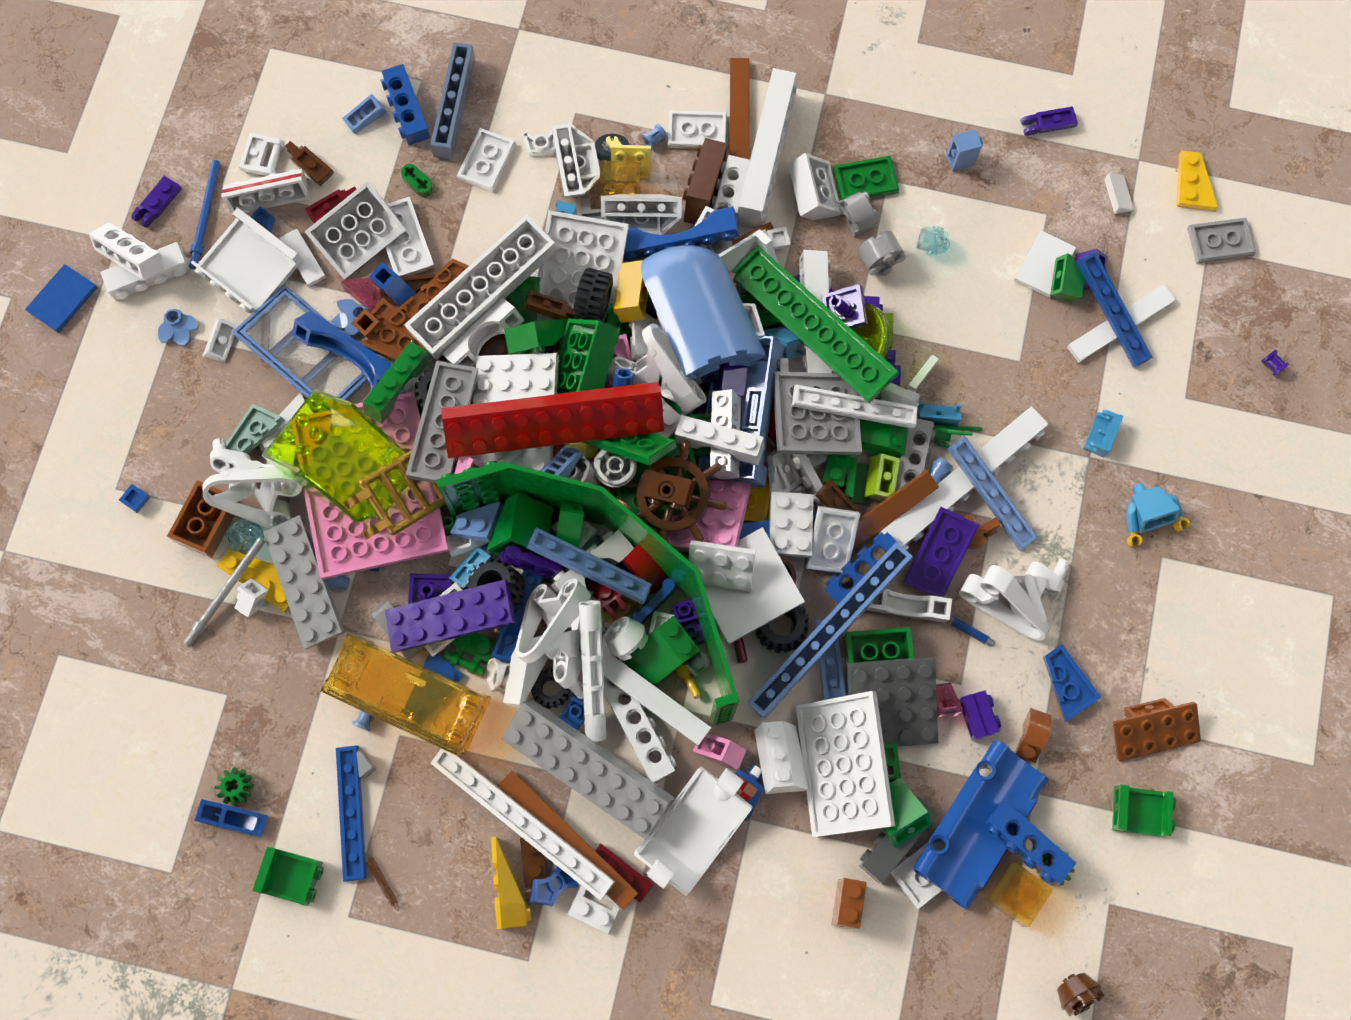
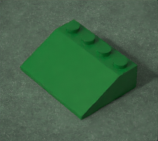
[557,319,620,394]

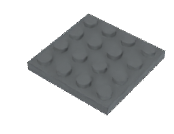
[847,657,939,746]

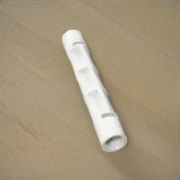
[579,600,607,742]

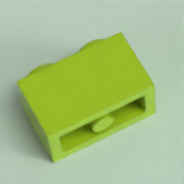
[864,453,900,502]

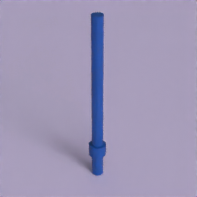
[189,160,220,270]

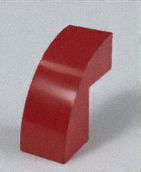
[623,544,667,594]

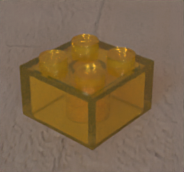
[599,160,641,196]
[986,862,1054,927]

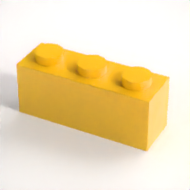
[613,260,648,323]

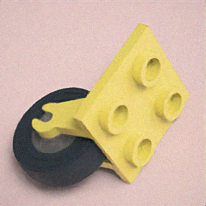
[595,134,651,179]

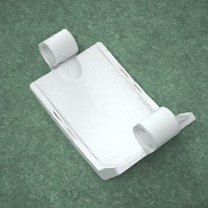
[634,767,753,896]

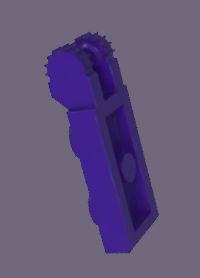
[1020,106,1078,136]
[131,175,182,228]
[499,545,562,579]

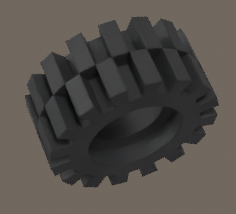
[531,668,571,709]

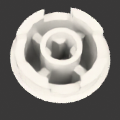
[881,383,920,407]
[594,449,637,487]
[605,617,648,661]

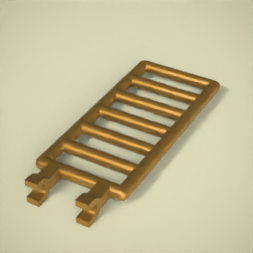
[342,450,446,540]

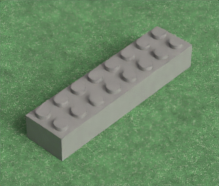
[501,699,675,840]

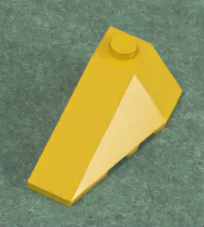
[491,837,532,929]

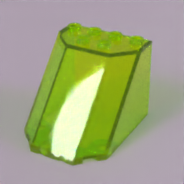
[261,389,409,523]

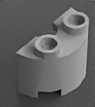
[837,192,879,237]

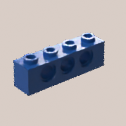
[380,64,430,146]
[824,532,899,604]
[984,802,1076,885]

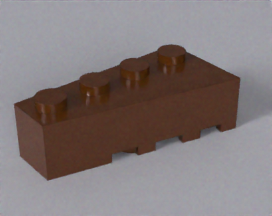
[683,138,728,224]

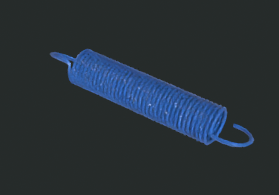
[947,615,995,646]

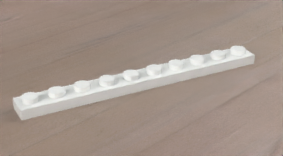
[431,745,616,900]

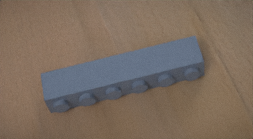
[430,42,475,159]

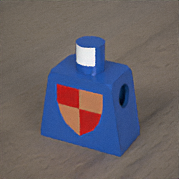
[735,765,764,821]

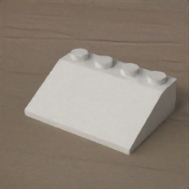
[305,181,407,279]

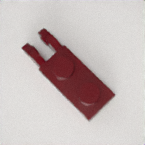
[585,578,628,620]

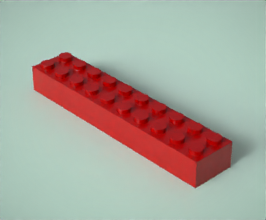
[442,382,664,459]

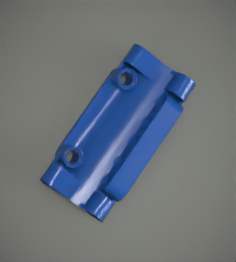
[912,740,1049,910]

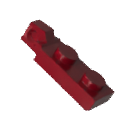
[305,186,357,223]

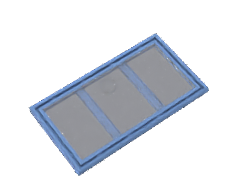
[232,285,368,411]

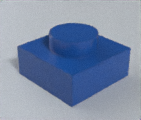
[119,484,150,514]

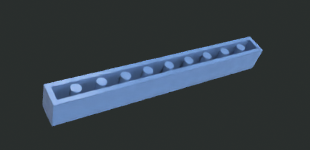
[748,542,913,718]

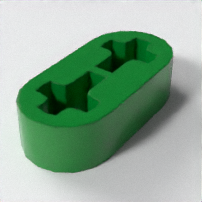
[401,164,433,197]

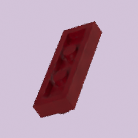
[595,843,654,903]

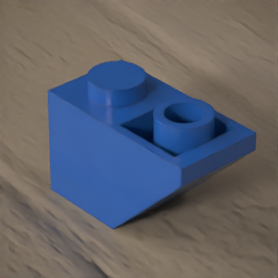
[369,262,416,306]

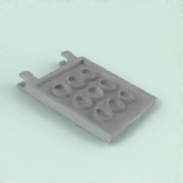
[773,358,862,455]

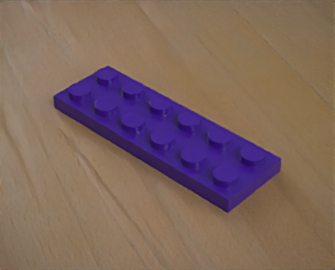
[385,580,515,653]

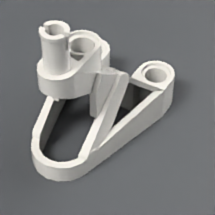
[607,323,706,413]
[203,438,302,528]
[959,559,1071,641]
[515,578,591,699]

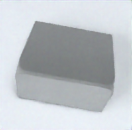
[357,750,376,779]

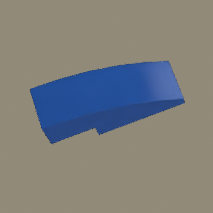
[194,799,268,837]

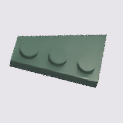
[226,403,285,454]

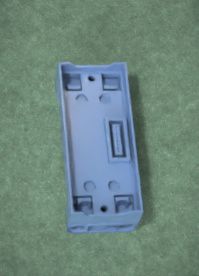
[698,336,785,488]

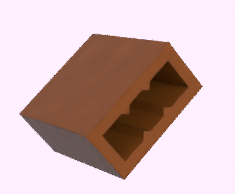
[831,878,867,929]

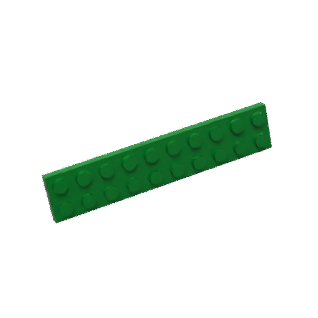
[731,246,899,403]

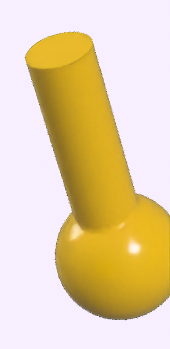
[675,662,701,699]

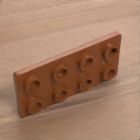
[1113,698,1201,762]

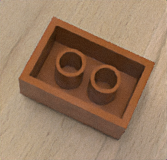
[167,480,241,559]

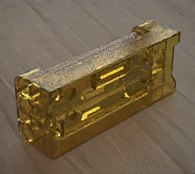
[320,633,491,755]

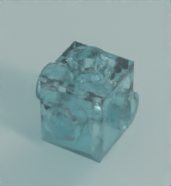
[916,226,950,256]
[225,519,264,552]

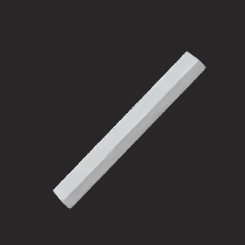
[1067,284,1176,363]
[792,385,918,429]
[603,651,711,746]

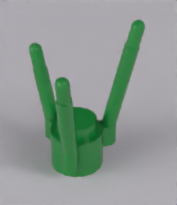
[933,424,982,448]

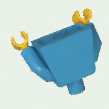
[1126,483,1190,547]

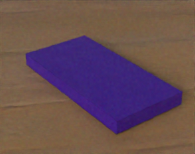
[904,506,979,597]

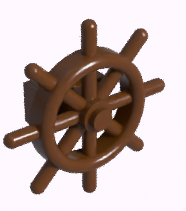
[622,440,727,542]

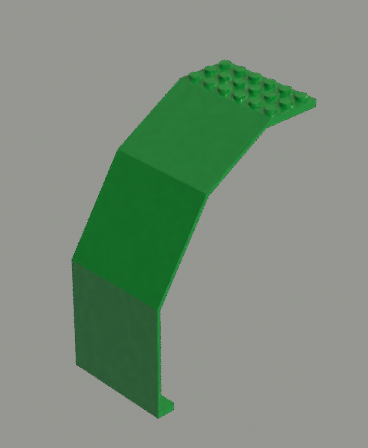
[436,461,739,726]

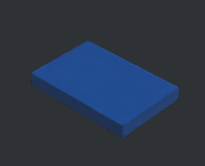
[25,264,98,333]

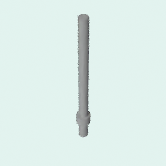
[183,537,266,647]

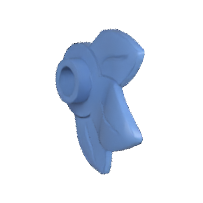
[331,299,370,336]
[158,309,198,346]

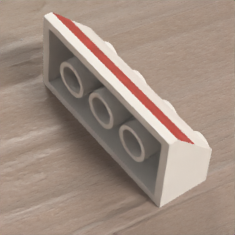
[221,169,311,216]

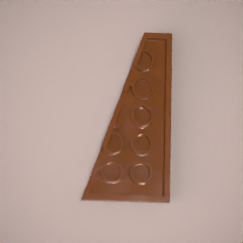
[361,258,469,361]

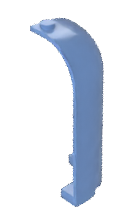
[641,245,766,380]

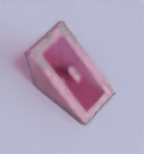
[341,278,377,311]
[936,682,962,718]

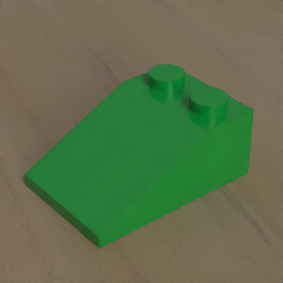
[504,318,576,355]
[860,419,908,458]
[624,616,700,686]

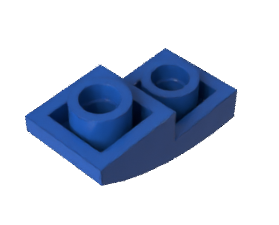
[559,695,585,730]

